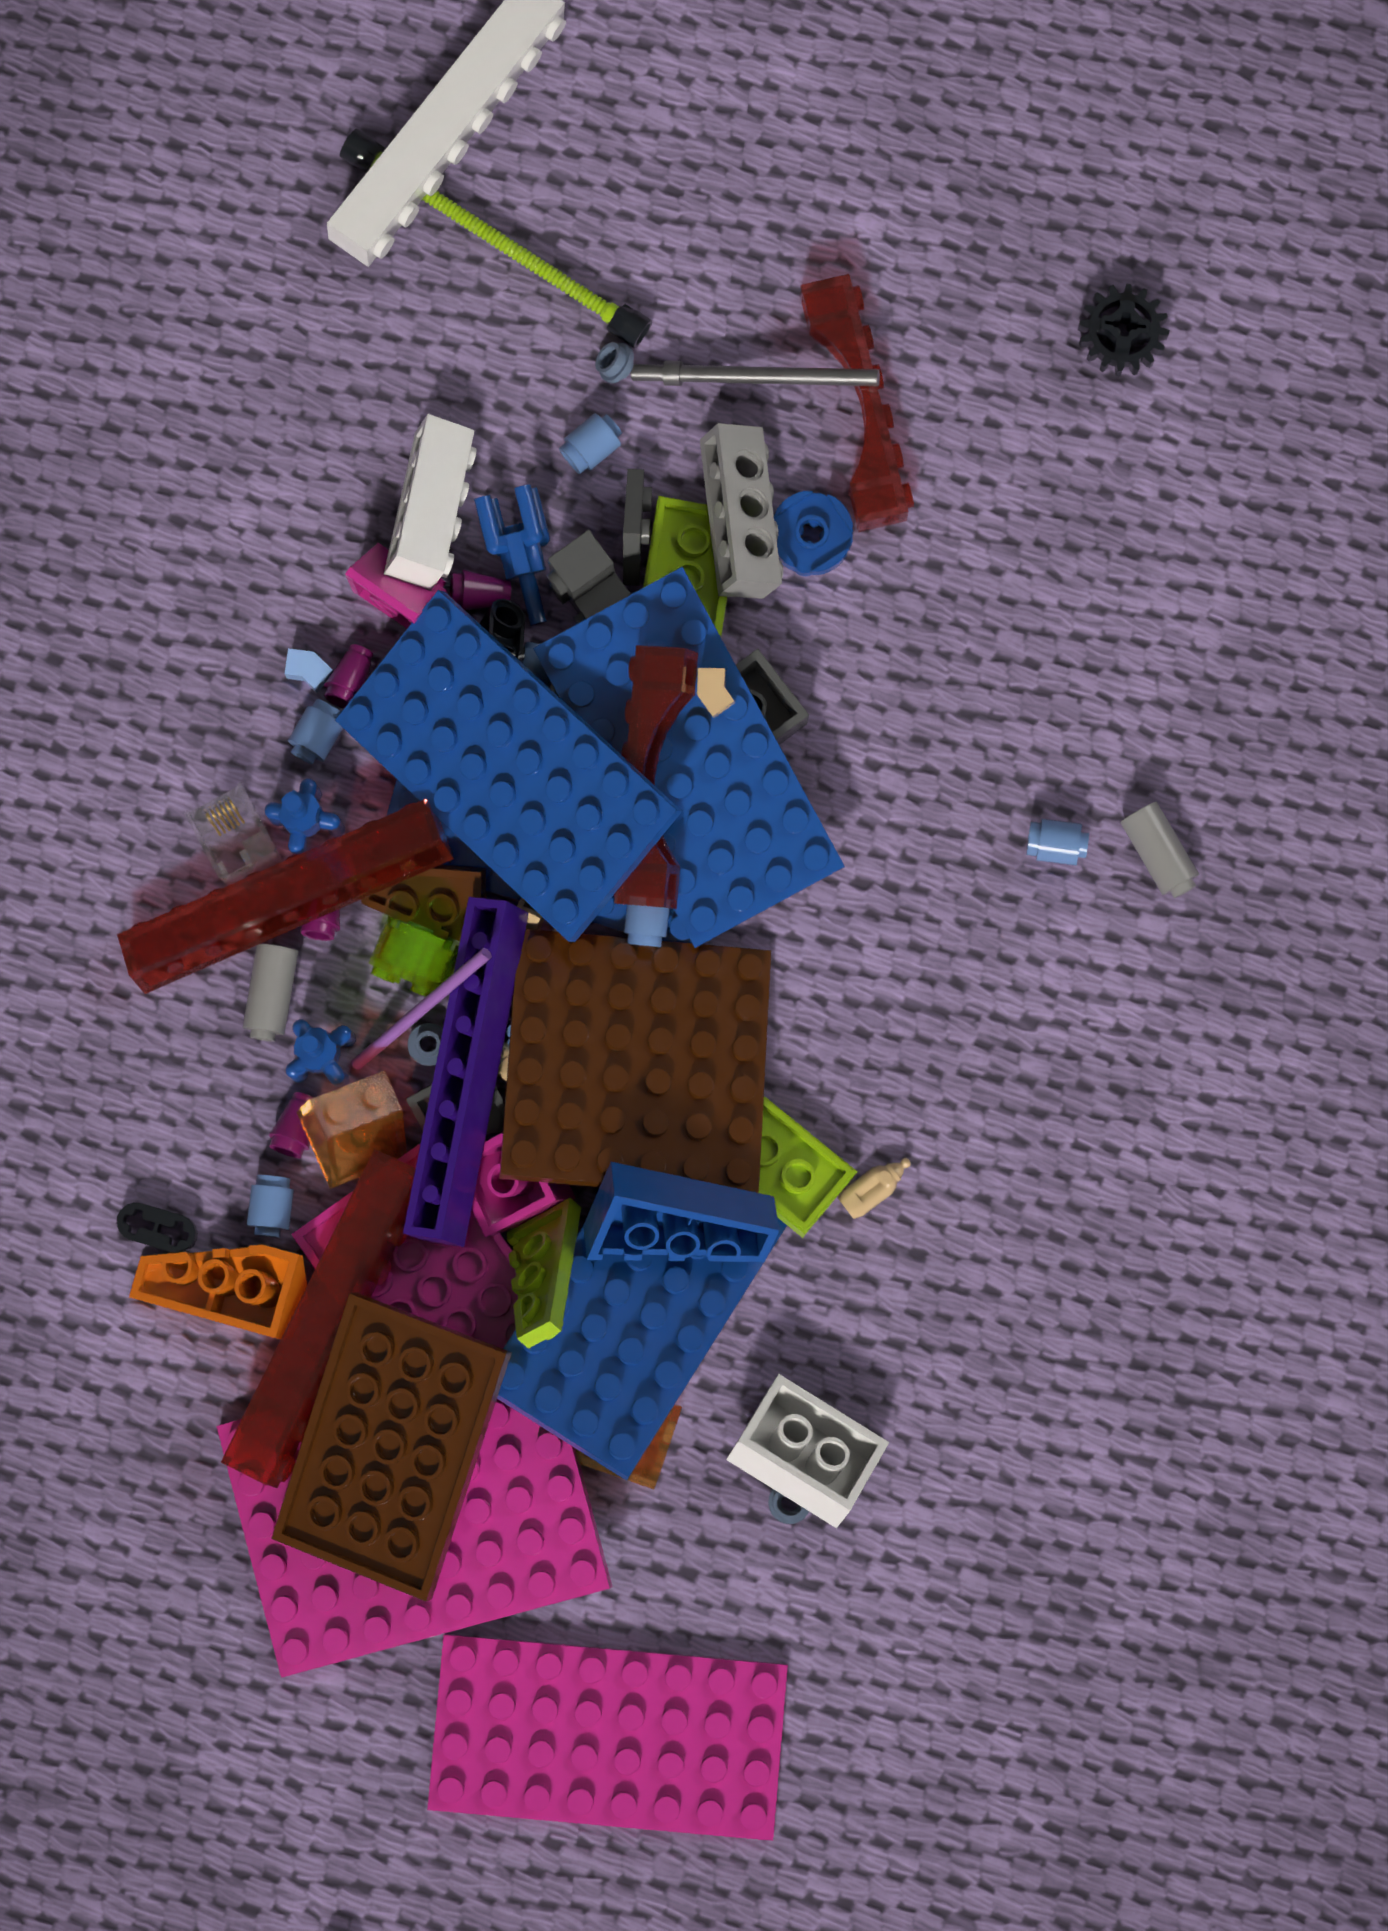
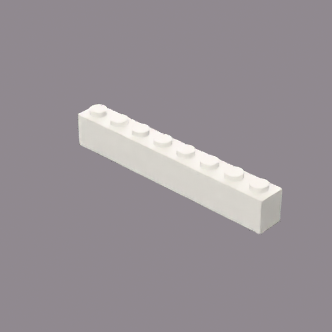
[327,0,566,267]

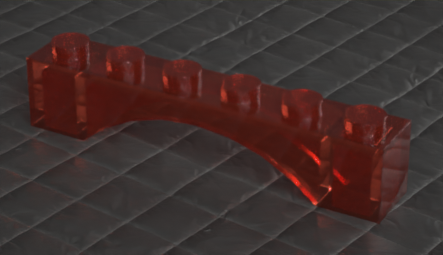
[800,274,914,532]
[614,645,698,909]

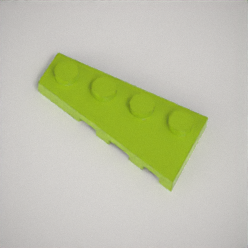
[507,1198,581,1349]

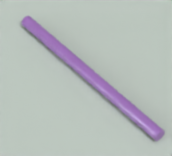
[351,948,492,1070]

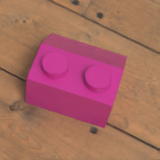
[345,543,448,629]
[472,1132,576,1238]

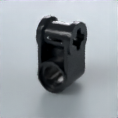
[479,599,526,664]

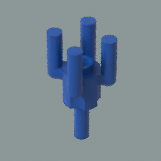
[474,484,550,626]
[265,778,345,861]
[286,1019,356,1089]

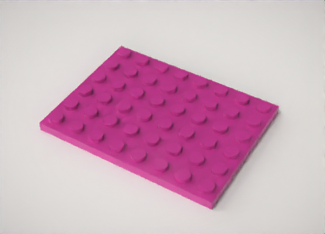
[216,1345,613,1678]

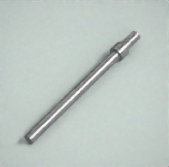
[631,361,880,386]

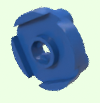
[774,491,853,576]

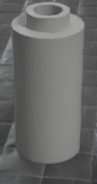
[1120,801,1199,899]
[243,944,299,1042]

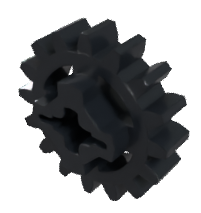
[1078,284,1170,377]

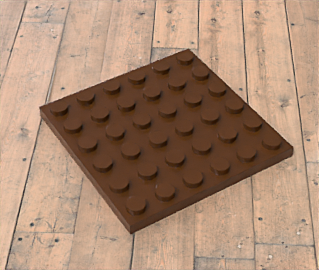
[499,929,771,1193]

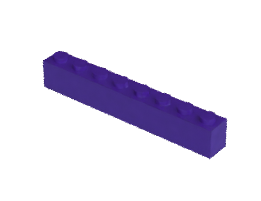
[403,897,528,1247]

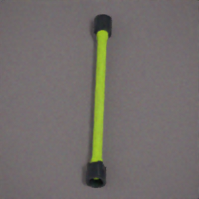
[340,129,652,349]

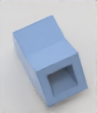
[284,648,333,693]

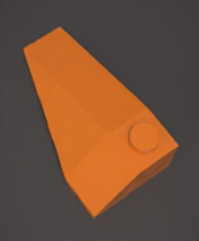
[129,1244,310,1344]

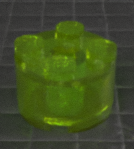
[368,916,459,997]

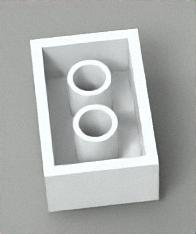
[726,1374,889,1528]

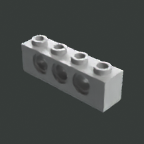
[700,423,783,599]

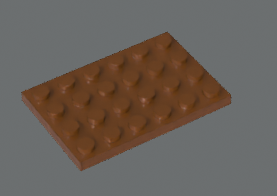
[271,1292,512,1601]

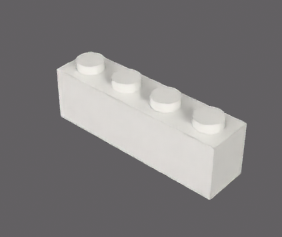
[384,414,477,590]

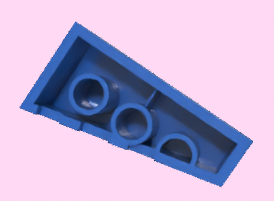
[583,1162,779,1262]

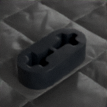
[116,1202,198,1253]

